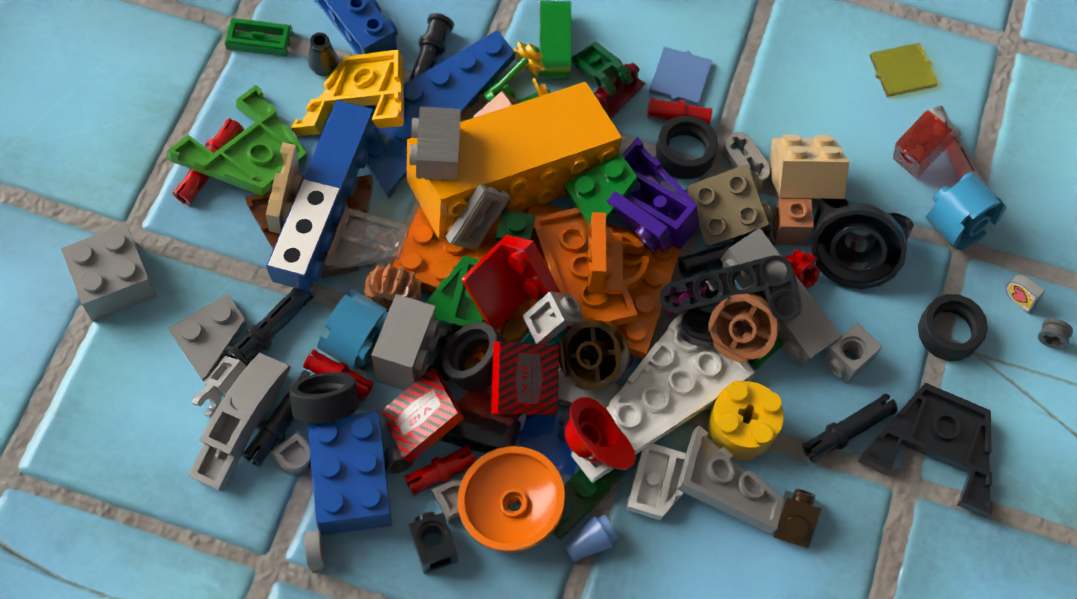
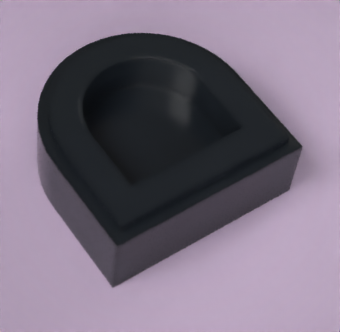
[679,310,712,349]

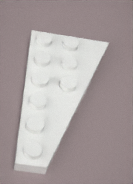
[571,301,756,483]

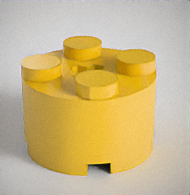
[708,381,784,461]

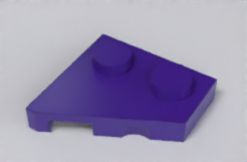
[607,191,674,254]

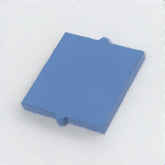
[649,47,712,106]

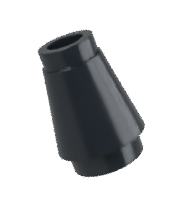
[308,32,339,76]

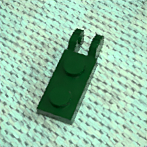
[571,41,634,96]
[552,469,628,540]

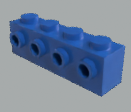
[315,0,398,55]

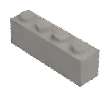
[720,228,842,367]

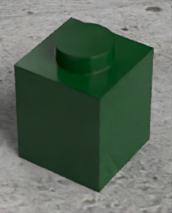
[495,209,535,245]

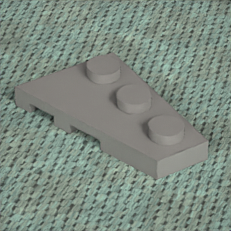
[676,425,784,534]

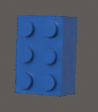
[308,411,392,535]

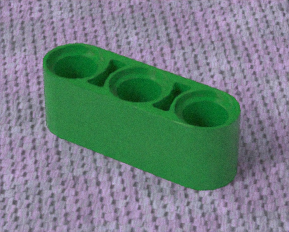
[539,0,571,79]

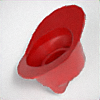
[565,397,636,470]

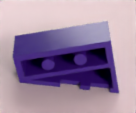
[622,137,699,249]

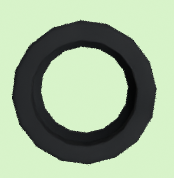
[656,116,718,179]
[918,294,988,361]
[442,322,507,391]
[289,372,359,424]

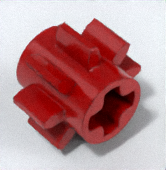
[785,250,820,288]

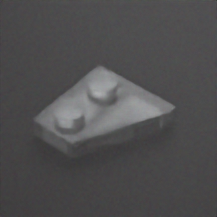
[324,207,410,270]

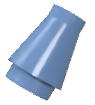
[563,515,619,563]

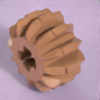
[364,263,422,310]

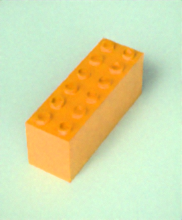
[407,82,622,239]

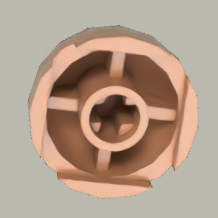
[708,293,779,362]

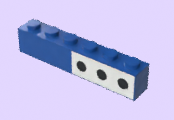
[266,100,379,292]

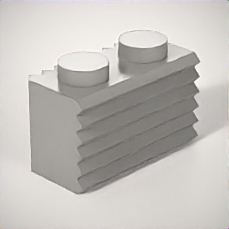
[409,106,461,181]

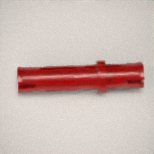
[172,118,244,206]

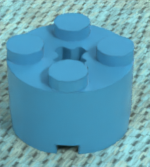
[926,172,1006,250]
[317,289,389,370]

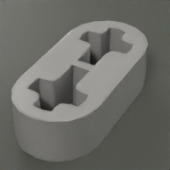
[723,132,770,186]

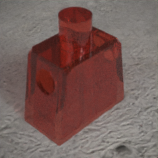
[893,110,959,179]

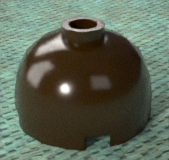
[559,319,630,390]

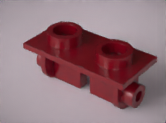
[594,63,645,119]

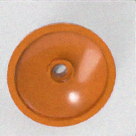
[458,446,566,553]

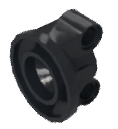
[811,198,914,289]

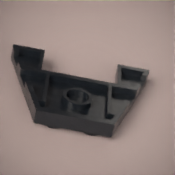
[858,383,993,518]

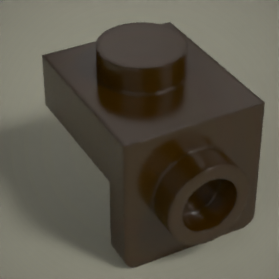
[773,488,822,549]

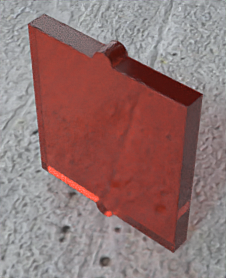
[457,388,522,426]

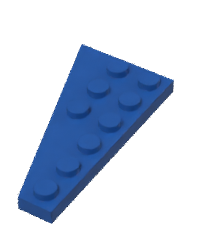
[366,30,515,198]

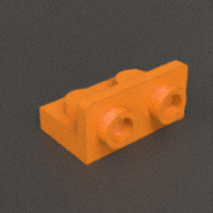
[588,212,623,294]

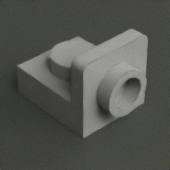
[523,291,585,344]

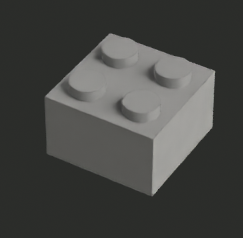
[61,224,157,321]
[371,294,441,390]

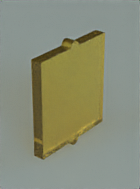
[869,43,938,97]

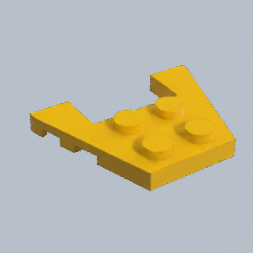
[291,50,404,136]

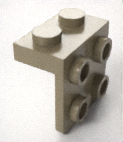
[687,164,775,246]

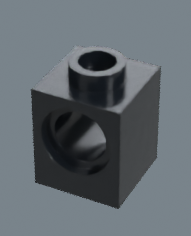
[409,512,458,574]

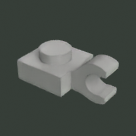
[191,356,247,418]

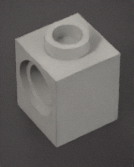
[822,323,882,384]

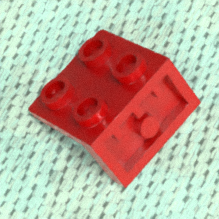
[462,235,561,330]

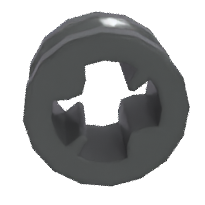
[1038,318,1073,349]

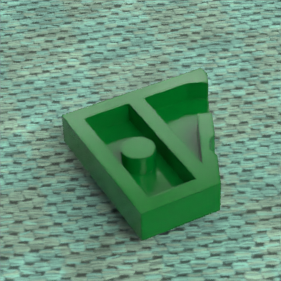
[563,153,638,227]
[425,256,484,326]

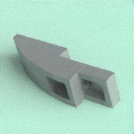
[188,353,291,492]

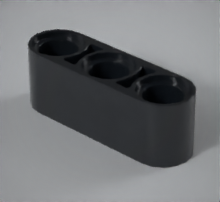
[438,400,522,454]

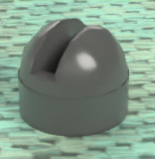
[384,446,414,474]

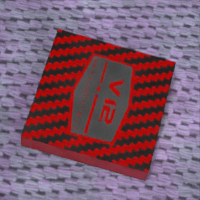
[491,341,559,415]
[380,368,464,463]

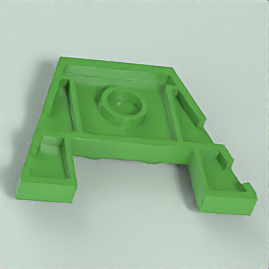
[167,85,307,196]

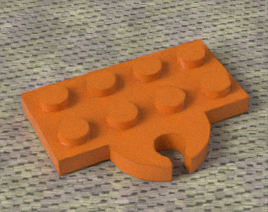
[533,208,649,330]

